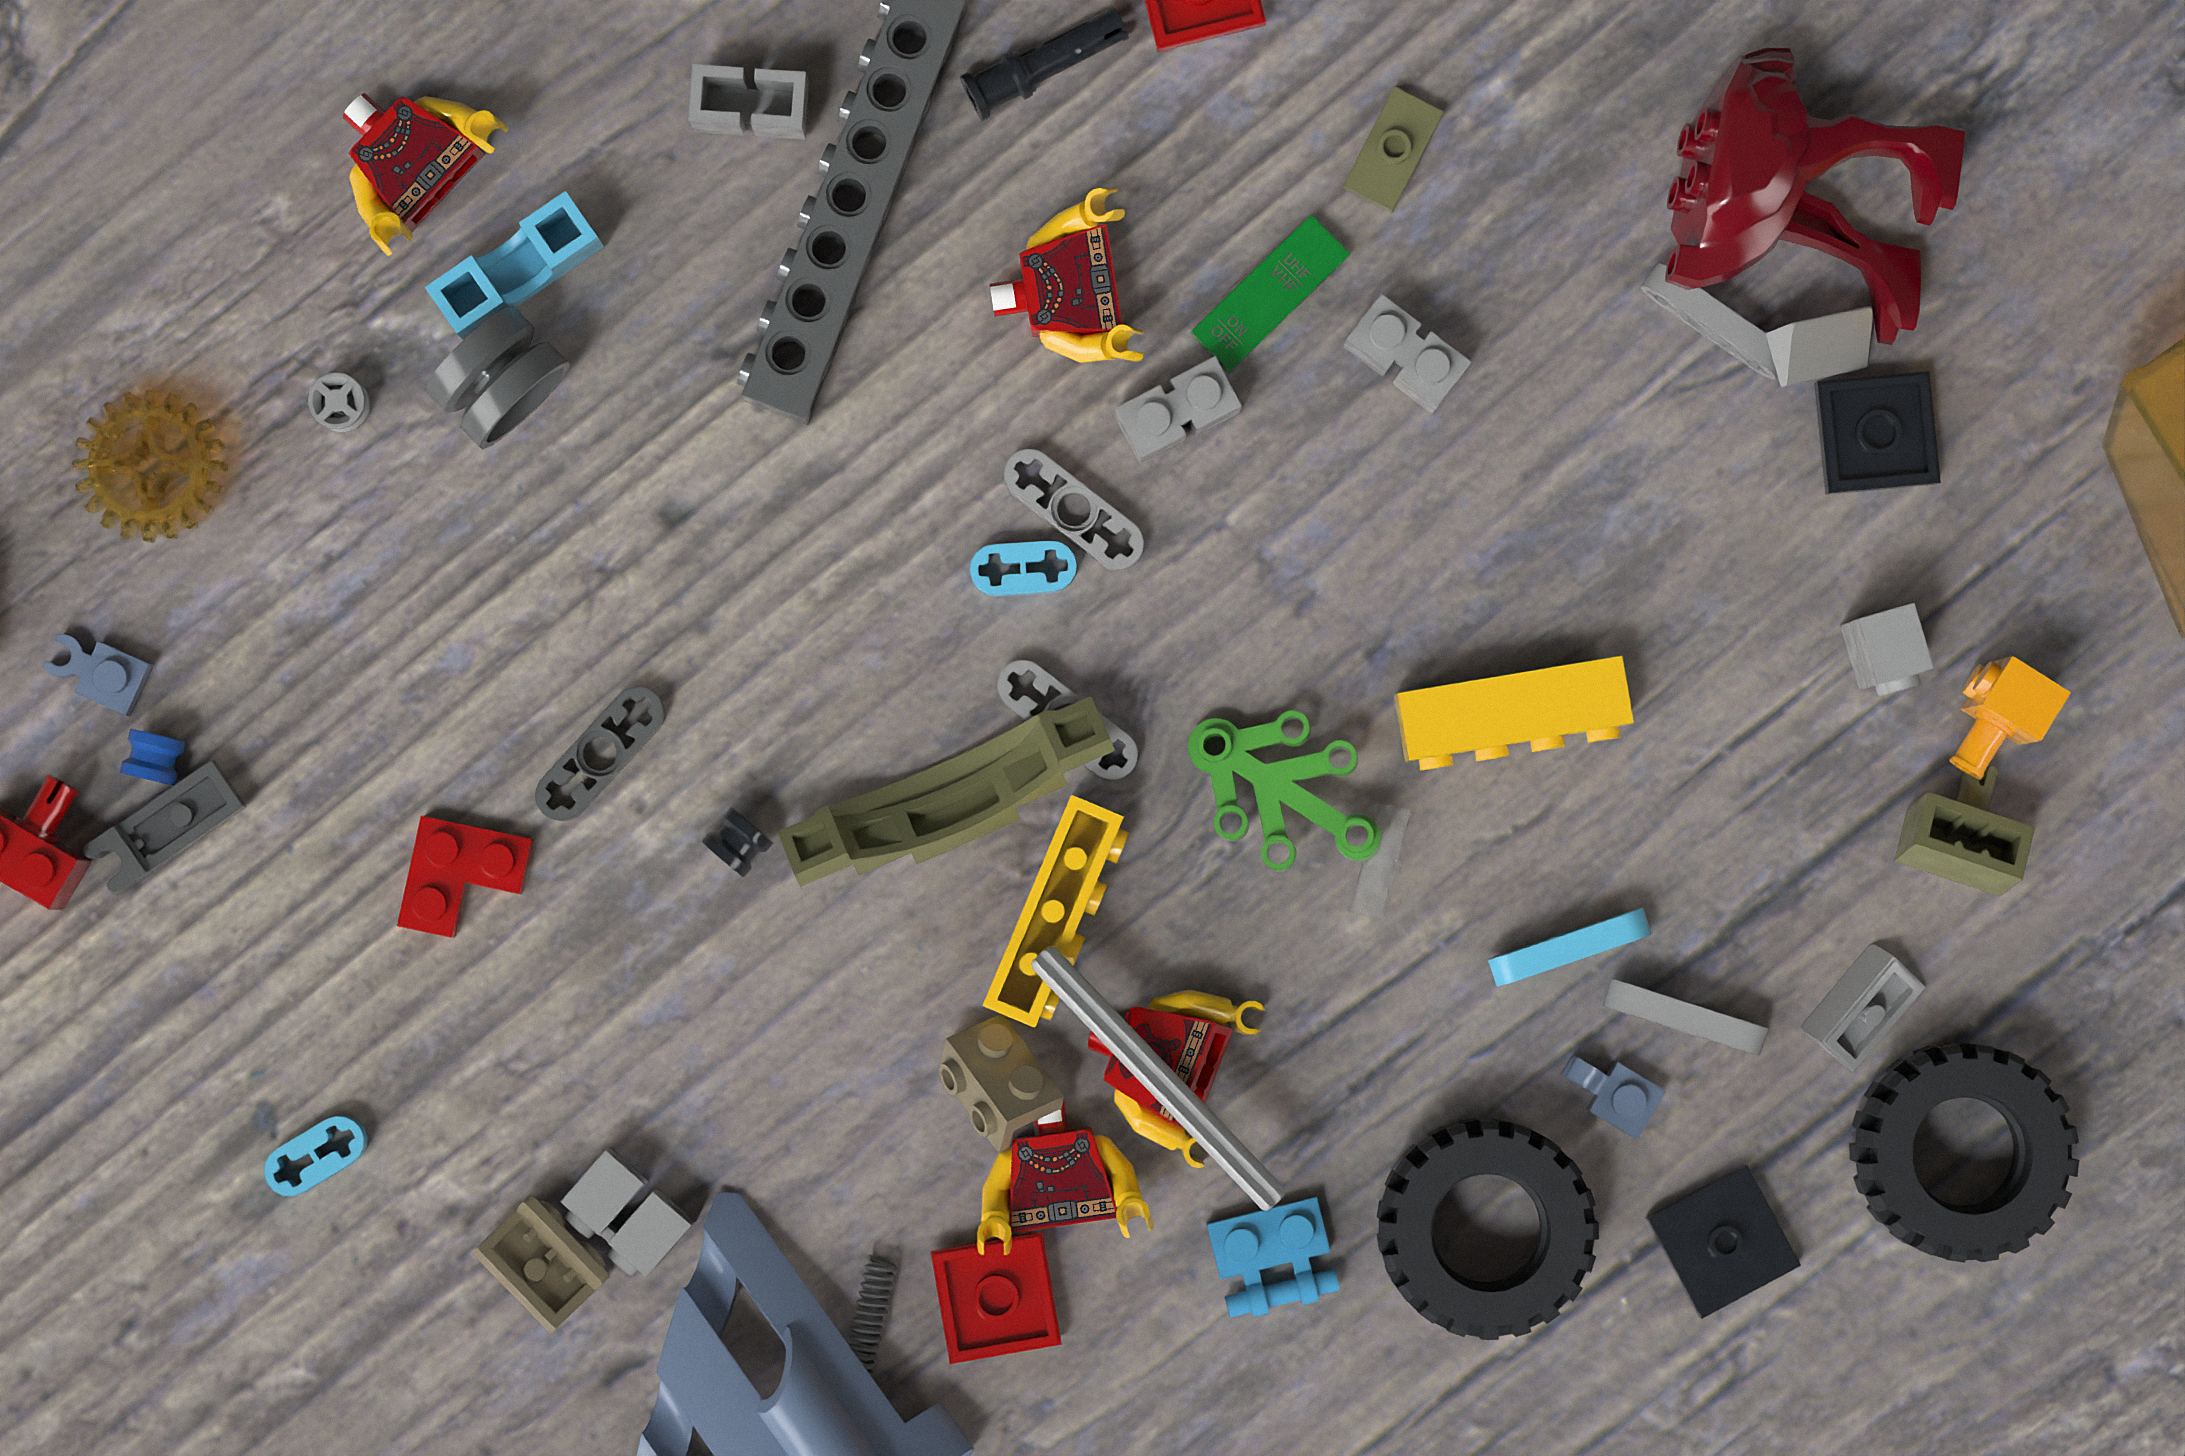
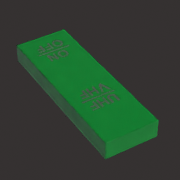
[1190,215,1350,374]

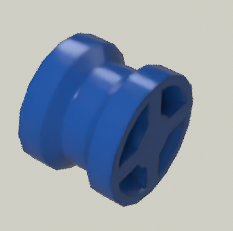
[119,728,186,786]

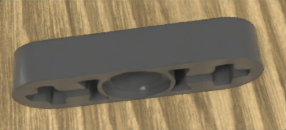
[535,686,665,821]

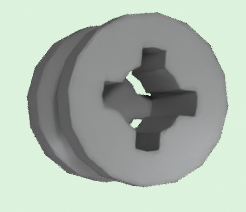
[308,372,371,433]

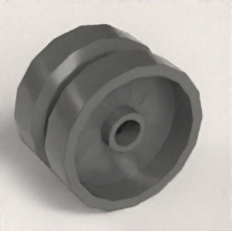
[424,305,570,450]

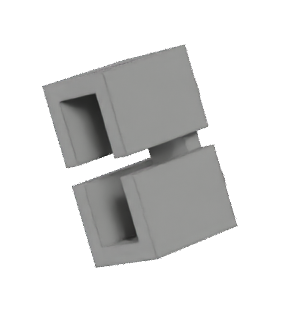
[688,64,810,140]
[1343,293,1471,414]
[1114,356,1242,465]
[1840,603,1934,696]
[560,1147,696,1277]

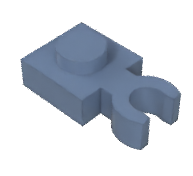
[42,634,153,716]

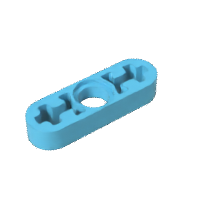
[1488,907,1652,987]

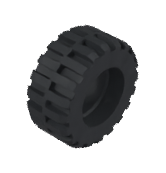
[1849,1042,2080,1263]
[1376,1118,1599,1340]

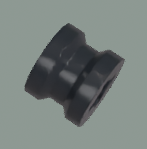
[702,807,773,877]

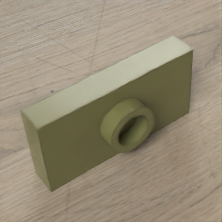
[1342,86,1444,214]

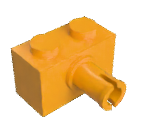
[1950,656,2071,780]

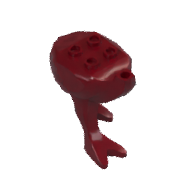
[1665,48,1965,345]

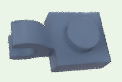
[1561,1055,1666,1140]

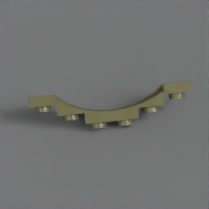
[778,696,1115,887]

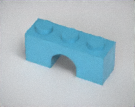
[425,191,604,340]

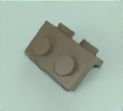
[939,1014,1064,1152]
[472,1195,610,1334]

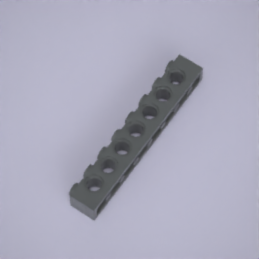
[737,0,967,425]

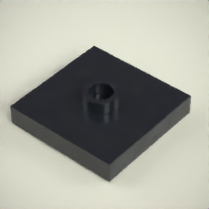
[1814,371,1941,495]
[1645,1164,1801,1319]

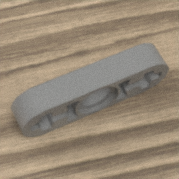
[1641,263,1778,380]
[1004,449,1144,571]
[997,660,1138,781]
[1603,979,1768,1056]

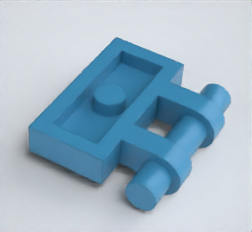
[1206,1196,1340,1318]

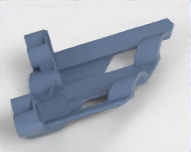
[637,1193,975,1456]

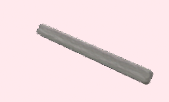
[1031,946,1286,1211]

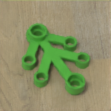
[1188,710,1382,872]

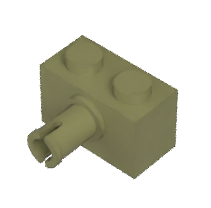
[1894,765,2035,897]

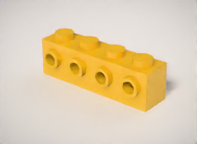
[1394,656,1634,771]
[982,795,1130,1028]

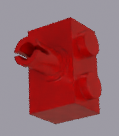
[0,774,92,910]

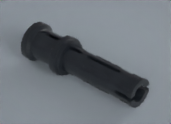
[960,6,1129,121]

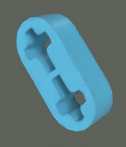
[970,541,1077,597]
[264,1115,368,1196]

